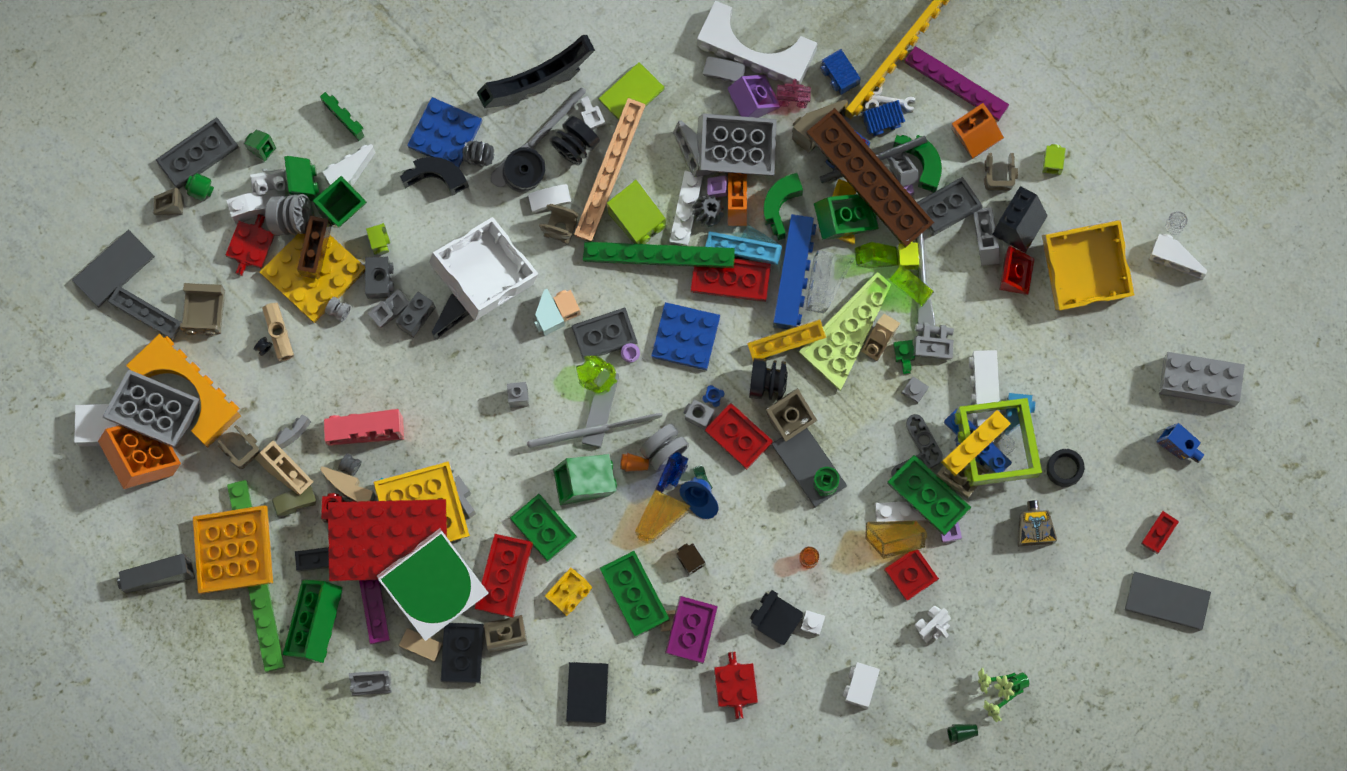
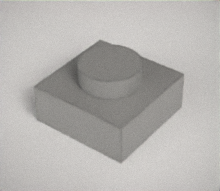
[902,377,929,404]

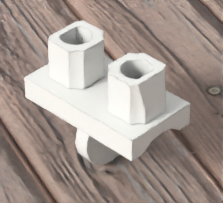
[250,168,286,195]
[915,606,951,643]

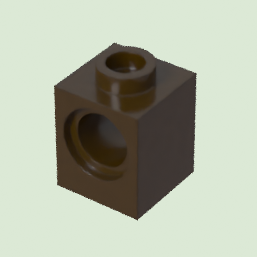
[676,543,706,576]

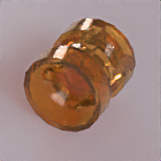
[799,546,819,569]

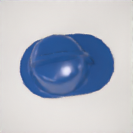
[679,477,719,519]

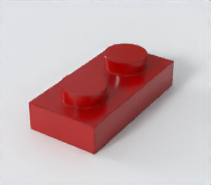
[1141,511,1179,554]

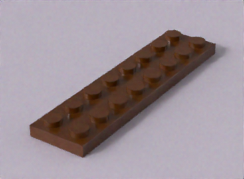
[806,108,934,248]

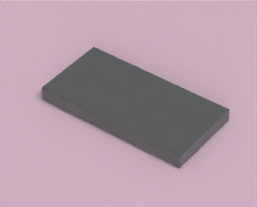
[156,117,239,189]
[72,229,155,308]
[772,428,847,508]
[1125,571,1211,630]

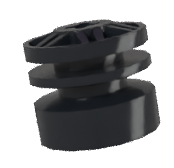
[549,115,600,166]
[749,358,788,401]

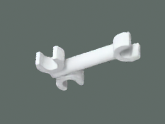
[865,86,915,112]

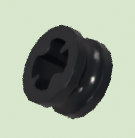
[254,337,273,356]

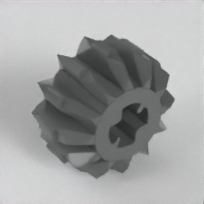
[462,141,494,166]
[692,194,724,227]

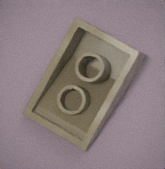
[792,99,848,153]

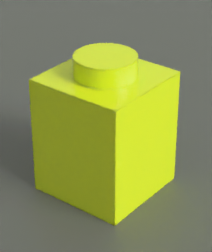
[897,242,919,271]

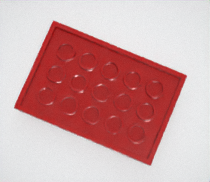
[328,499,447,581]

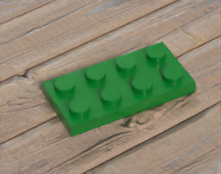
[887,455,971,536]
[600,551,670,638]

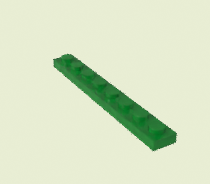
[583,242,735,268]

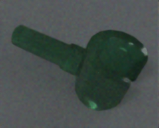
[693,465,713,489]

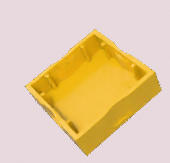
[1042,220,1135,310]

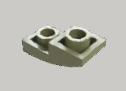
[272,485,316,517]

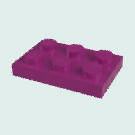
[665,596,718,664]

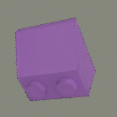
[727,75,781,118]

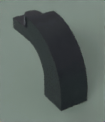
[400,157,469,196]

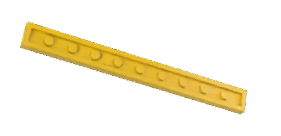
[845,0,950,120]

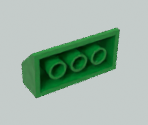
[283,579,343,663]

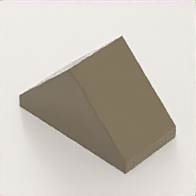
[153,188,183,215]

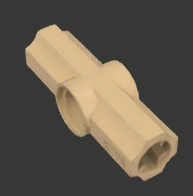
[262,303,294,361]

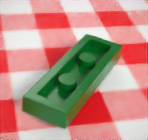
[320,92,365,141]

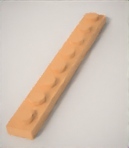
[574,98,646,242]

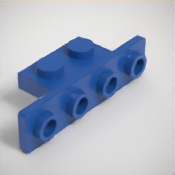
[944,409,1012,473]

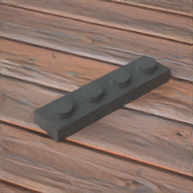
[108,286,182,340]

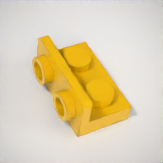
[545,567,592,616]

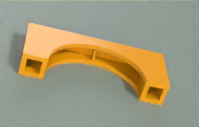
[126,334,241,448]

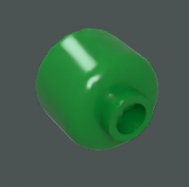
[185,173,214,201]

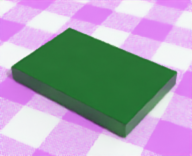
[510,493,577,562]

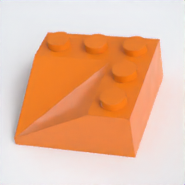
[98,425,181,489]

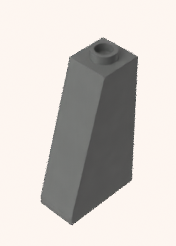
[117,553,195,594]

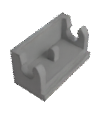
[349,671,392,696]

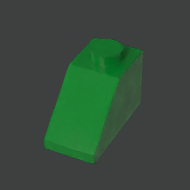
[244,129,276,162]

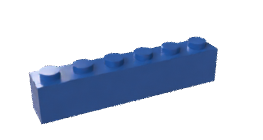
[773,214,817,330]

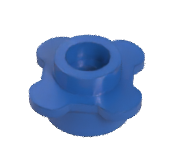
[702,385,725,407]

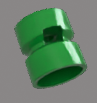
[813,467,839,497]

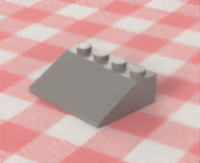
[697,114,777,176]
[103,369,199,448]

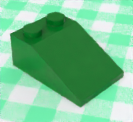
[814,194,879,240]

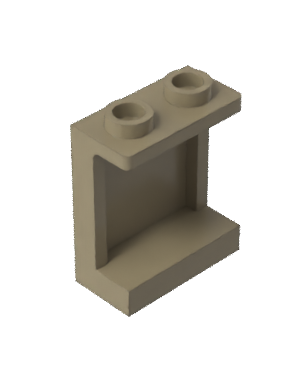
[180,283,225,336]

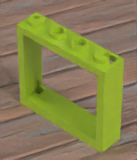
[954,398,1042,486]

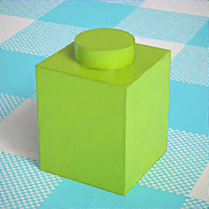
[1042,144,1066,175]

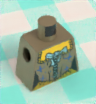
[1018,500,1057,547]

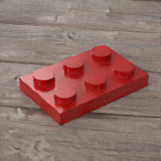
[705,403,773,470]

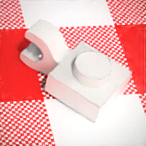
[581,96,605,130]

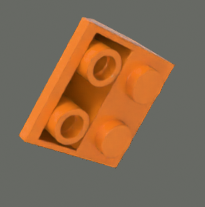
[951,103,1004,159]

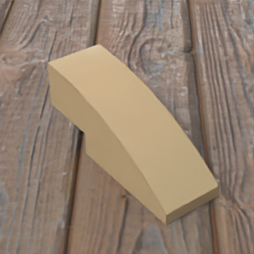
[320,466,376,502]

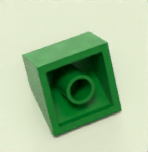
[284,156,319,201]

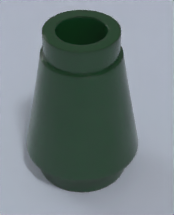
[947,724,978,744]

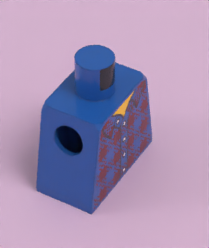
[1156,423,1204,463]

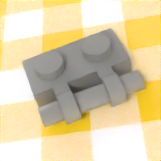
[913,323,954,360]

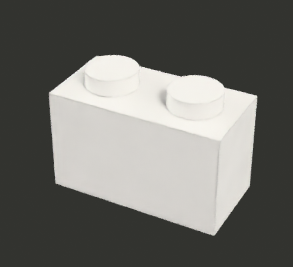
[843,662,880,709]

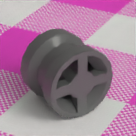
[338,453,362,476]

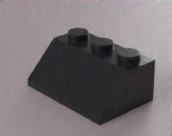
[992,186,1048,253]

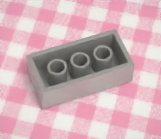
[1159,352,1245,407]

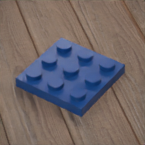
[407,97,483,168]
[651,302,720,370]

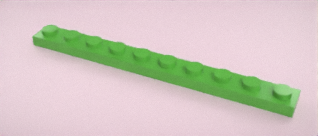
[227,480,285,672]

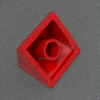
[999,246,1035,295]

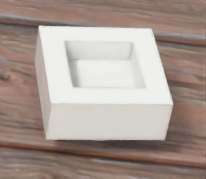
[801,610,825,635]

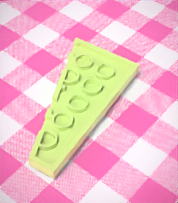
[799,272,891,392]

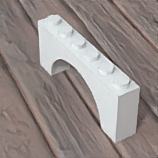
[697,0,817,88]

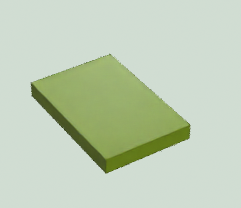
[599,62,665,120]

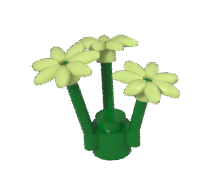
[978,668,1030,722]

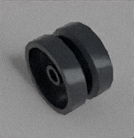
[502,147,545,192]

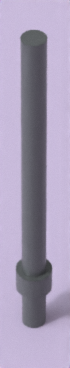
[820,135,928,183]

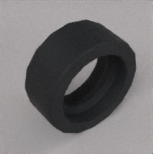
[1046,449,1085,487]

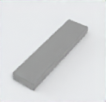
[582,370,619,448]

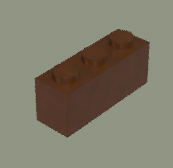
[297,216,332,279]

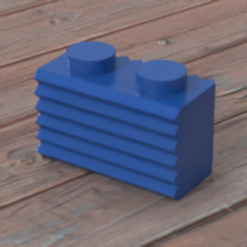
[820,49,861,95]
[861,100,905,136]

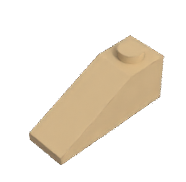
[255,440,313,495]

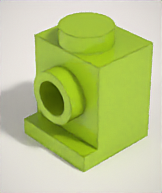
[366,223,390,255]

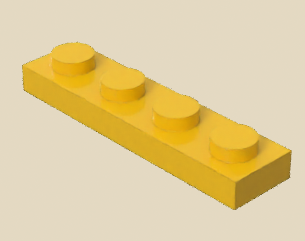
[747,319,826,360]
[941,410,1011,476]

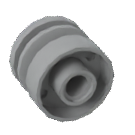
[265,194,314,236]

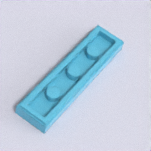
[705,231,782,265]

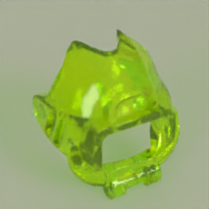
[576,356,617,393]

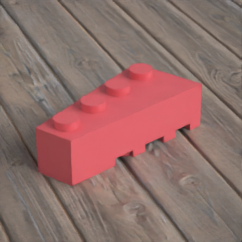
[324,409,404,446]

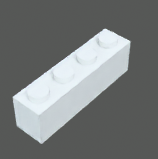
[969,350,1000,428]

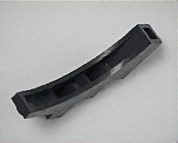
[477,35,595,108]

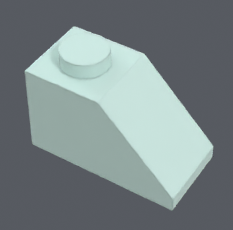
[534,289,565,336]

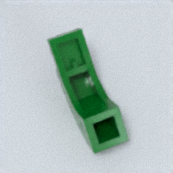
[893,135,942,193]
[763,173,803,240]

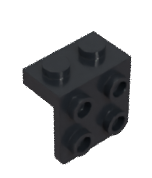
[750,590,803,645]

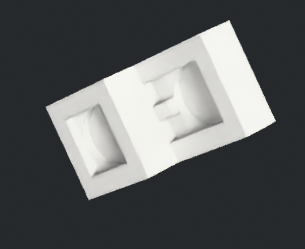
[528,184,571,213]

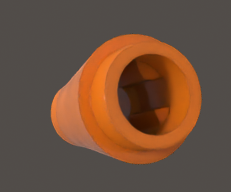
[620,453,649,472]

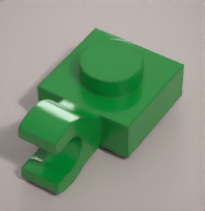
[893,340,915,374]

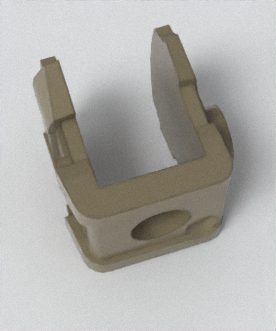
[984,153,1018,191]
[539,204,578,244]
[217,425,261,469]

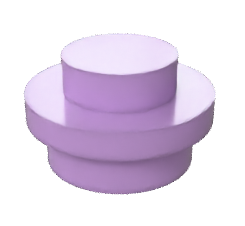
[621,343,640,362]

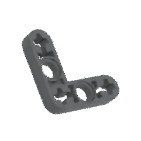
[891,414,943,478]

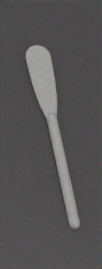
[491,88,586,187]
[916,233,937,338]
[527,413,662,448]

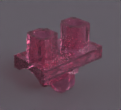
[777,79,811,108]

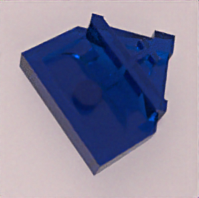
[656,452,689,493]

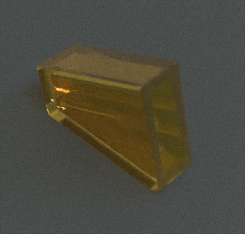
[635,490,690,543]
[865,521,927,559]

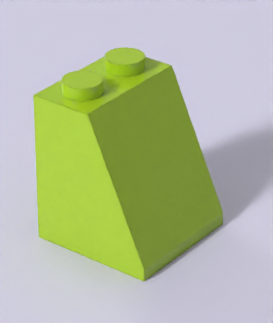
[607,180,666,244]

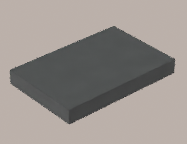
[917,177,983,235]
[571,307,638,361]

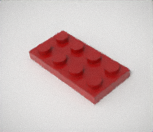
[691,259,771,302]
[475,534,533,618]

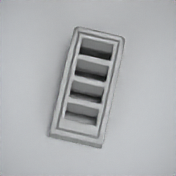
[887,151,918,186]

